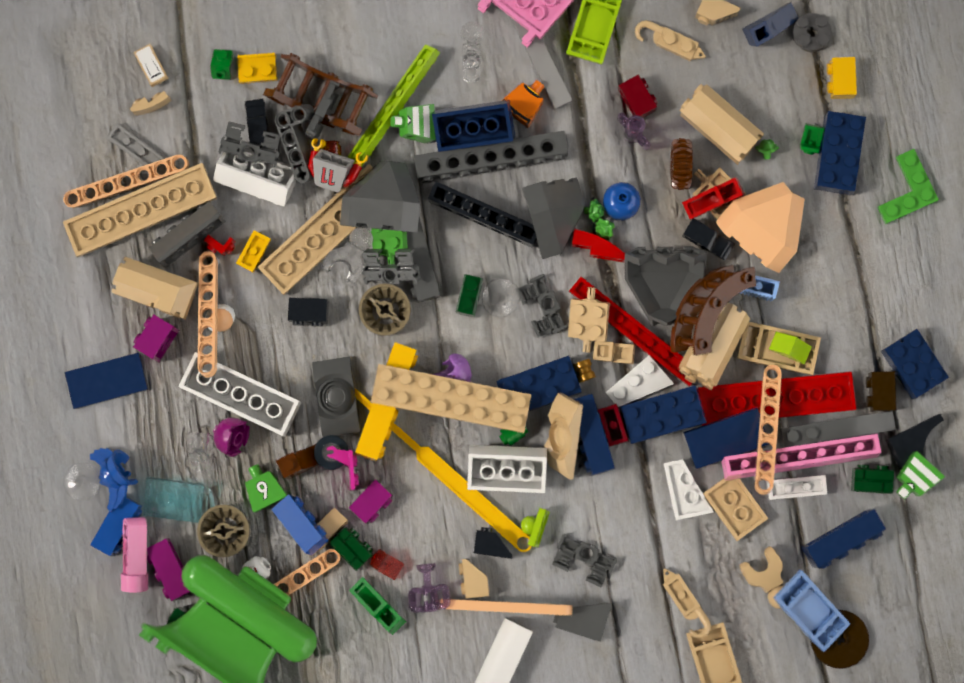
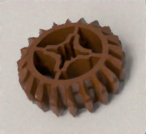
[670,138,693,190]

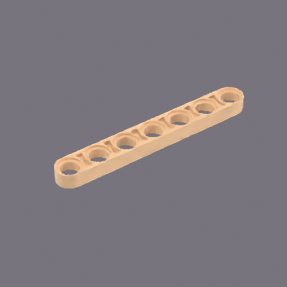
[63,155,189,208]
[198,251,218,378]
[755,364,782,495]
[274,549,341,595]
[440,599,572,615]

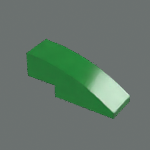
[349,577,406,635]

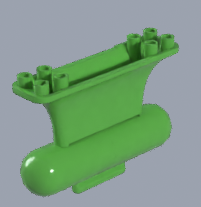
[139,555,317,683]

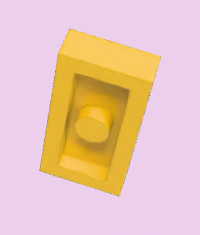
[236,230,271,273]

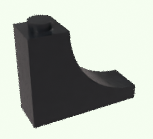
[885,413,944,470]

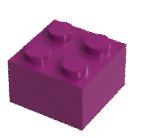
[133,314,180,362]

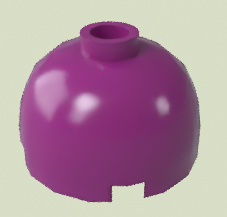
[213,417,250,457]

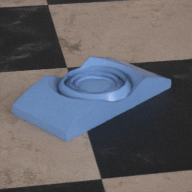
[773,570,850,652]

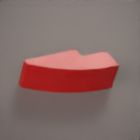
[682,177,745,220]
[572,229,625,263]

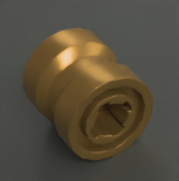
[572,359,596,383]

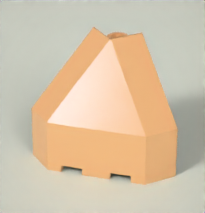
[716,182,805,273]

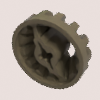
[359,284,411,336]
[197,505,251,557]

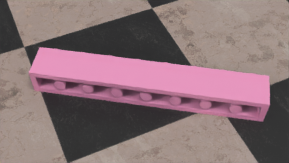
[722,434,881,481]

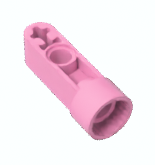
[121,517,148,593]

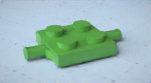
[371,228,408,264]

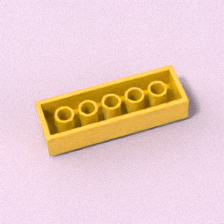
[354,342,418,462]

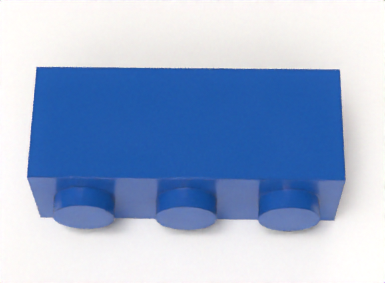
[271,494,329,556]
[90,497,142,556]

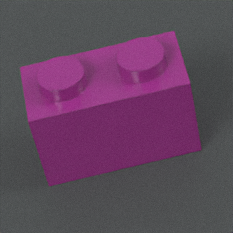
[349,479,393,524]

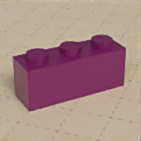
[147,538,190,601]

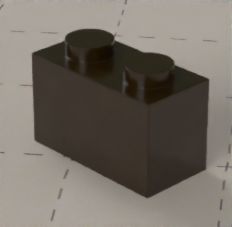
[865,371,897,412]

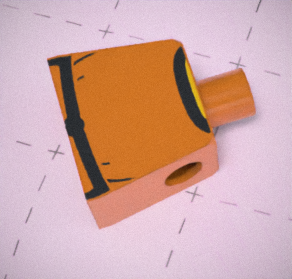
[502,80,545,128]

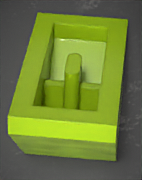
[768,332,812,364]

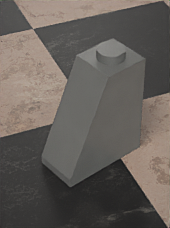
[553,603,612,642]

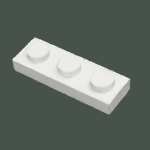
[767,475,827,500]

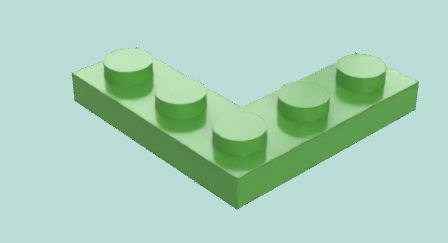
[877,149,939,224]

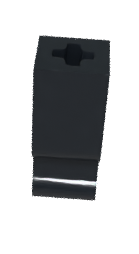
[245,98,270,151]
[682,219,735,261]

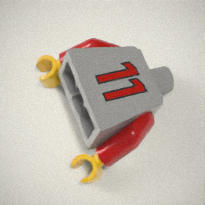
[308,138,369,197]

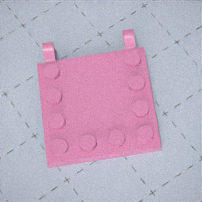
[478,0,574,48]

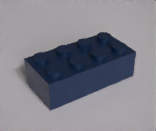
[432,100,516,152]
[814,111,866,195]
[496,356,582,412]
[620,385,707,444]
[574,393,615,476]
[801,509,886,569]

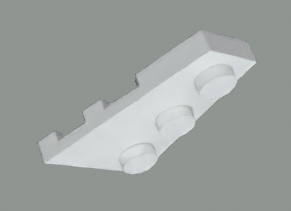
[606,355,674,407]
[663,459,714,520]

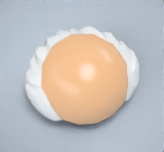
[205,304,235,332]

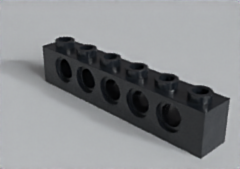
[428,181,537,248]

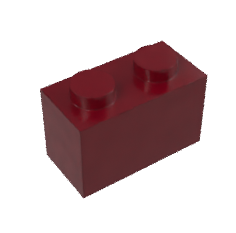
[617,74,658,122]
[598,404,628,447]

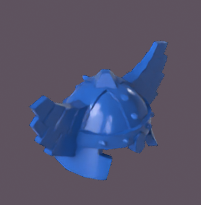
[90,448,138,512]

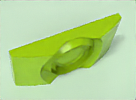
[566,0,622,65]

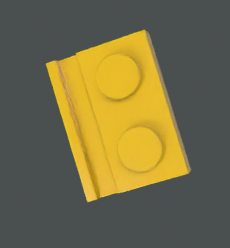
[237,53,277,84]

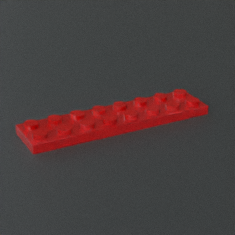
[698,372,856,426]

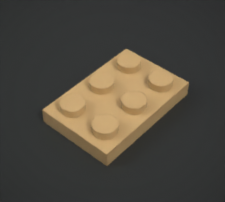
[703,478,768,541]

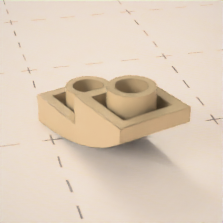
[130,91,172,116]
[317,508,348,551]

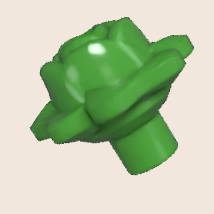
[755,139,779,159]
[584,199,604,222]
[595,218,614,240]

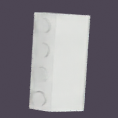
[213,148,296,206]

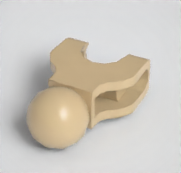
[739,546,785,609]

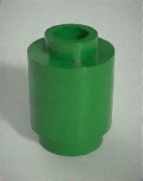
[499,427,528,446]

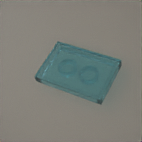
[143,477,205,523]

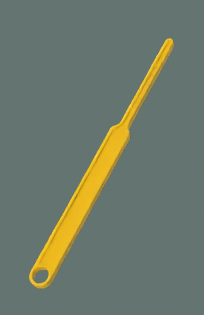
[354,388,532,552]

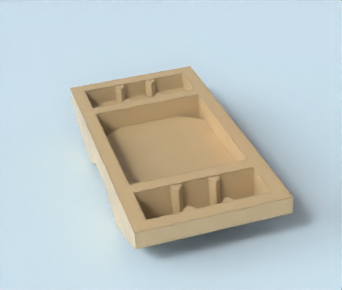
[737,322,821,375]
[544,393,583,479]
[686,622,742,683]

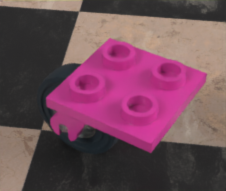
[314,435,358,491]

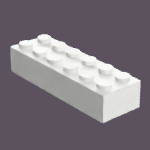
[178,352,302,437]

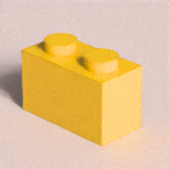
[827,57,857,99]

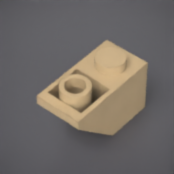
[459,559,489,598]

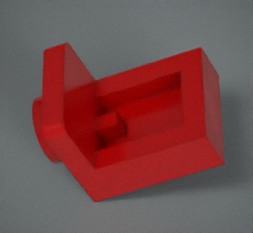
[204,235,236,257]

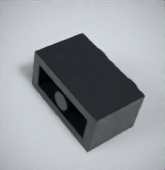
[288,297,329,327]

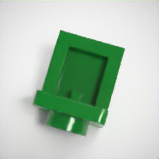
[210,49,233,80]
[800,123,824,155]

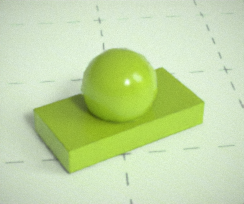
[521,508,550,548]

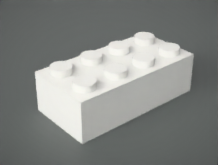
[467,445,547,493]

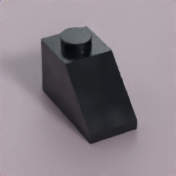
[474,527,512,559]

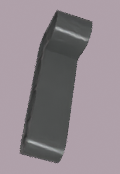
[275,103,314,183]

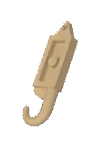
[635,20,706,61]
[663,569,711,638]

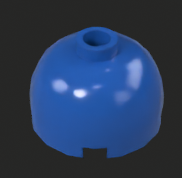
[602,182,641,221]

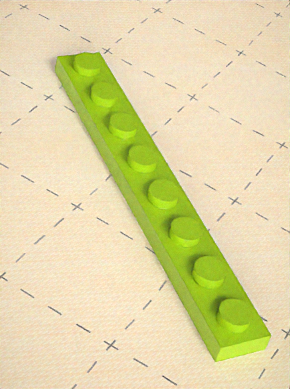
[347,44,440,167]

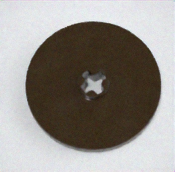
[810,610,869,669]

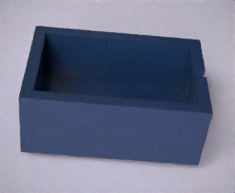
[881,329,949,400]

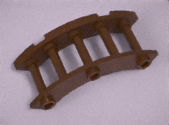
[263,53,378,136]
[670,265,756,356]

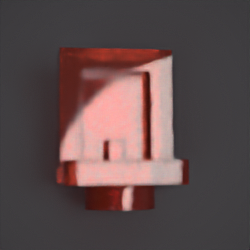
[370,549,404,580]

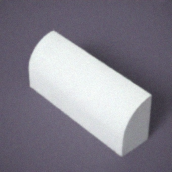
[475,618,533,683]

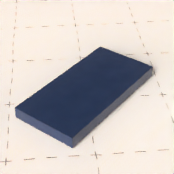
[64,353,149,409]
[683,407,769,469]

